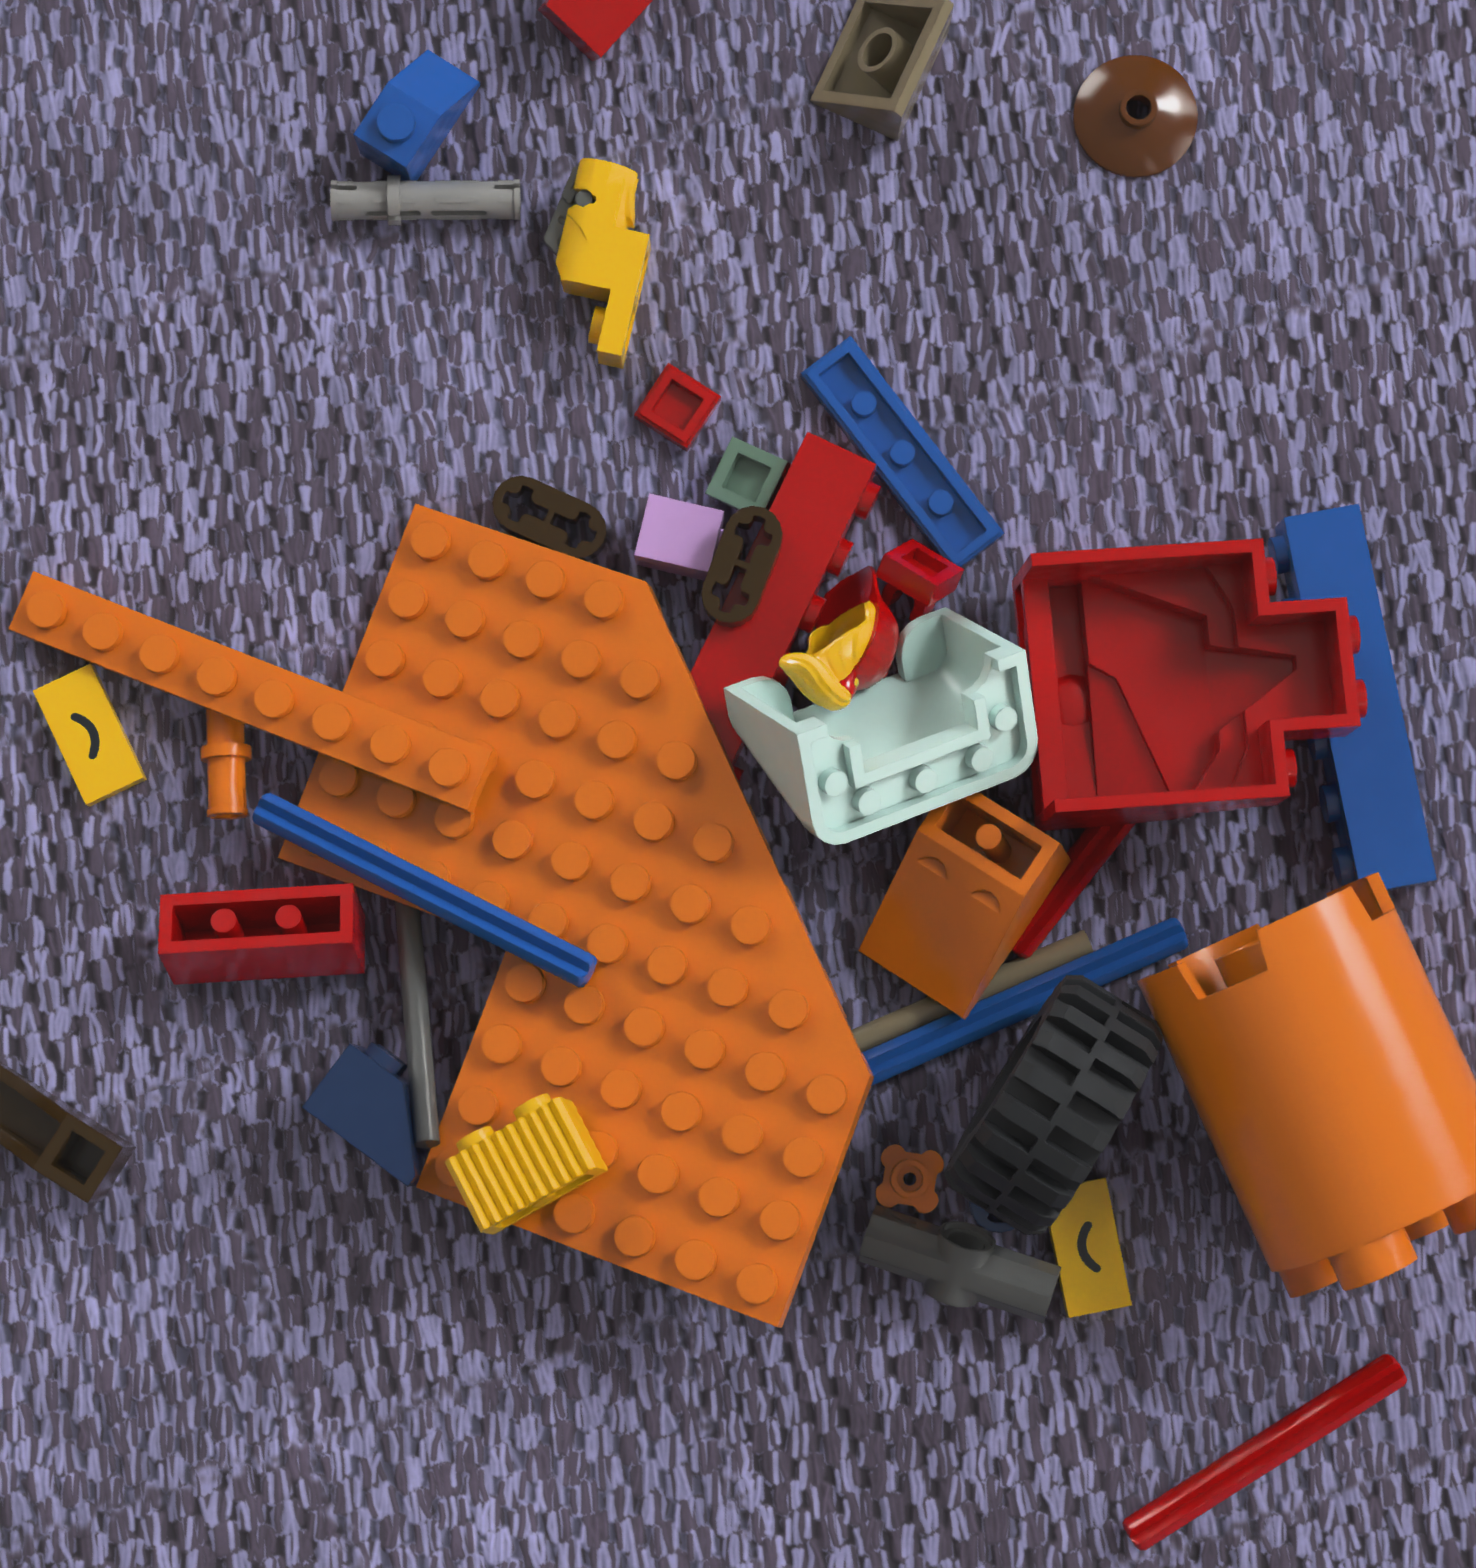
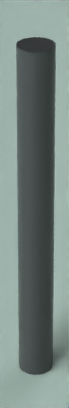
[394,902,440,1148]

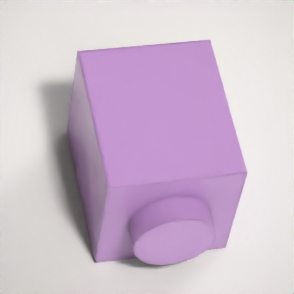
[634,493,724,581]

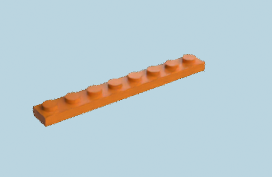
[8,571,497,814]

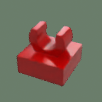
[876,538,964,621]

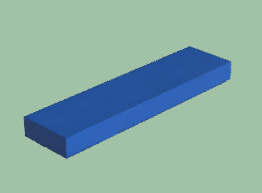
[800,336,1005,568]

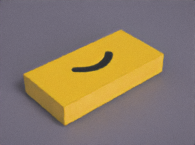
[33,663,147,807]
[1048,1178,1132,1318]

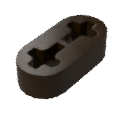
[492,476,608,561]
[701,506,783,628]

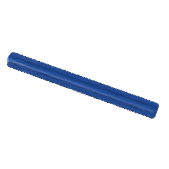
[252,793,597,987]
[862,918,1189,1086]

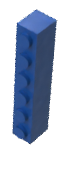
[1268,504,1437,891]

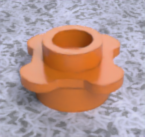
[875,1144,944,1214]

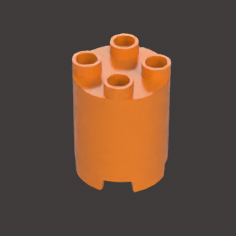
[1137,872,1476,1298]

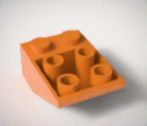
[858,792,1071,1020]

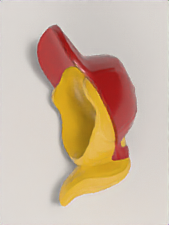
[779,566,899,711]

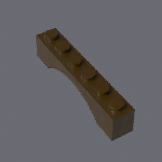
[0,1062,136,1203]

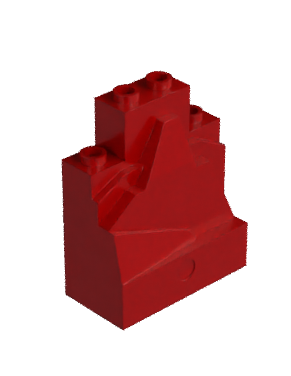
[1012,538,1368,831]

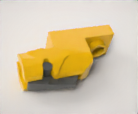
[544,158,651,369]

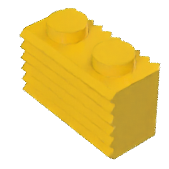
[445,1093,608,1235]

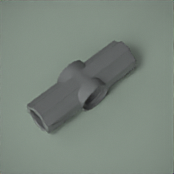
[858,1205,1061,1324]

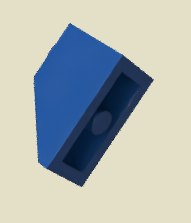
[353,50,481,181]

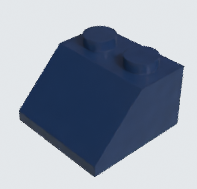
[302,1042,425,1187]

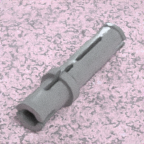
[330,175,521,226]

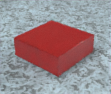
[634,363,721,452]

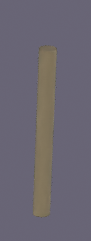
[852,930,1093,1052]

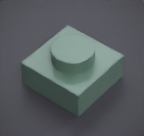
[705,436,791,510]

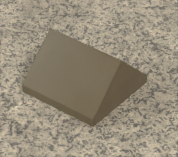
[810,0,954,141]

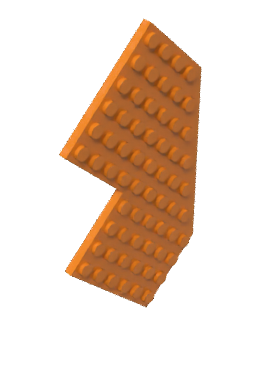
[278,503,874,1328]

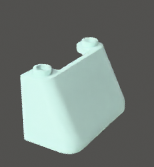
[723,607,1038,845]

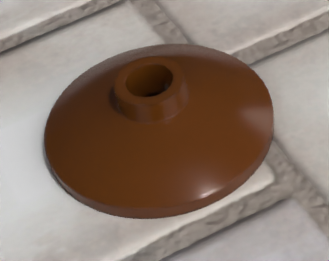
[1073,55,1198,178]

